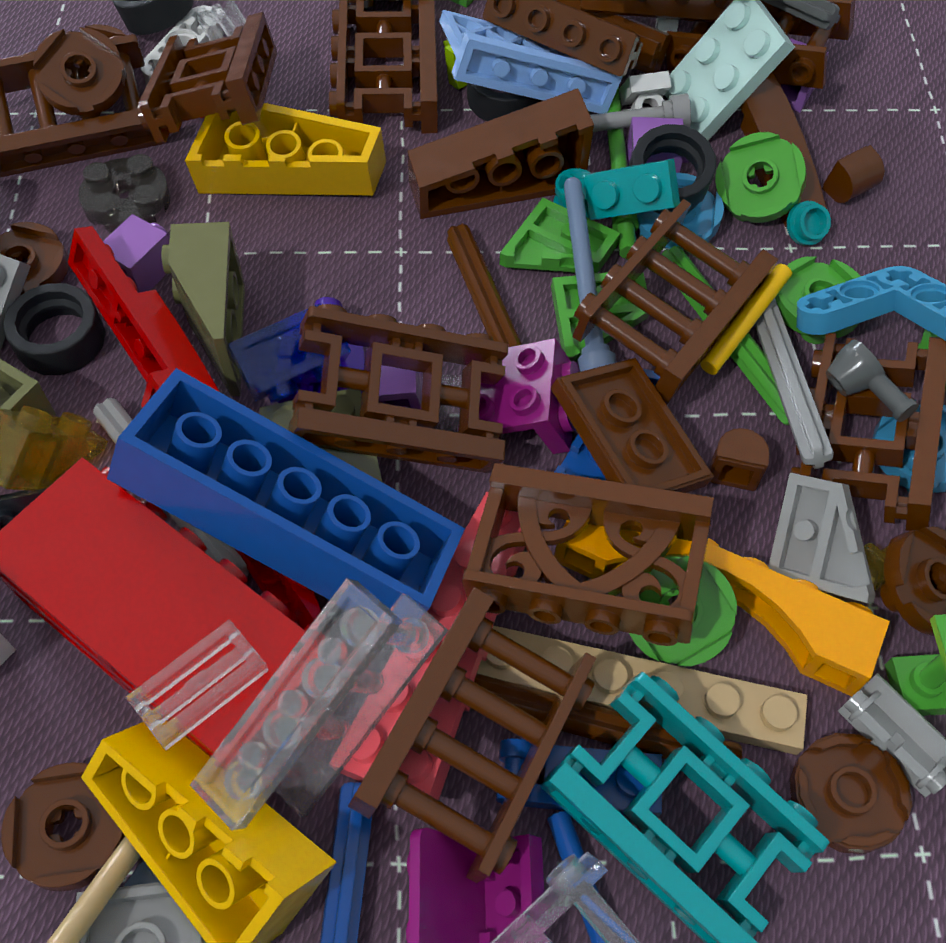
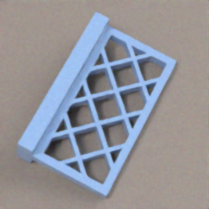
[439,10,623,114]

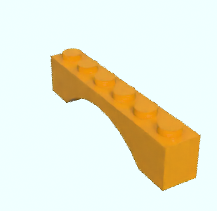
[554,520,890,696]

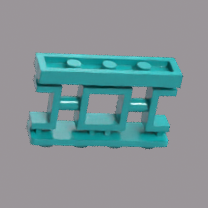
[539,672,830,943]

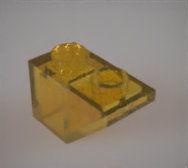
[0,406,108,491]

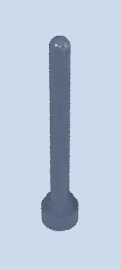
[564,177,617,372]

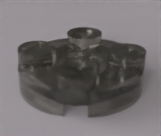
[79,154,171,233]

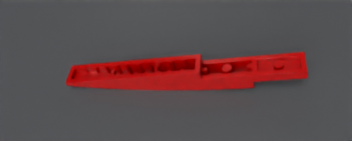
[68,226,323,629]

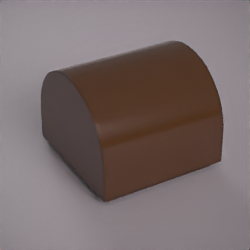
[822,145,885,203]
[708,428,769,491]

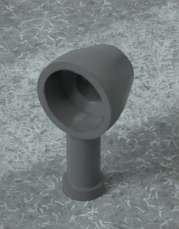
[826,339,919,422]

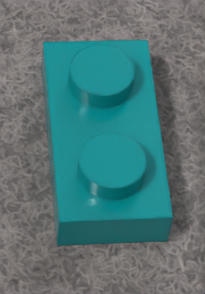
[583,159,680,220]

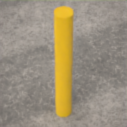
[700,263,792,375]

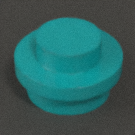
[787,201,831,246]

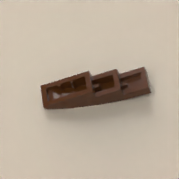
[740,71,827,229]

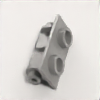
[838,673,946,798]

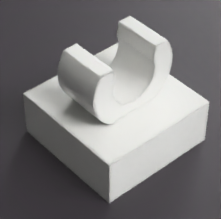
[619,71,671,110]

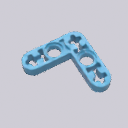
[796,266,946,341]

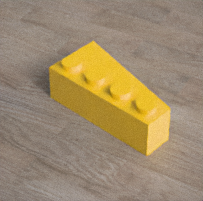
[185,103,386,196]
[81,715,337,943]

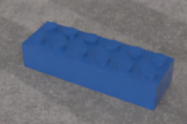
[107,368,465,641]

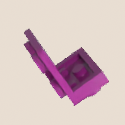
[458,338,580,454]
[406,827,547,943]

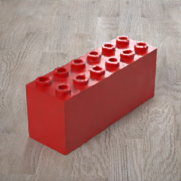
[0,457,342,793]

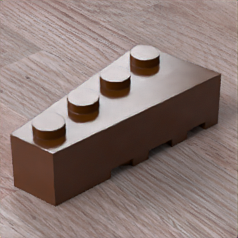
[408,88,594,219]

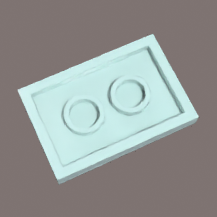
[665,0,795,140]

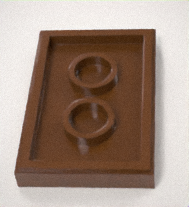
[550,358,714,493]

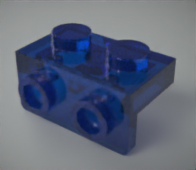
[228,303,352,403]

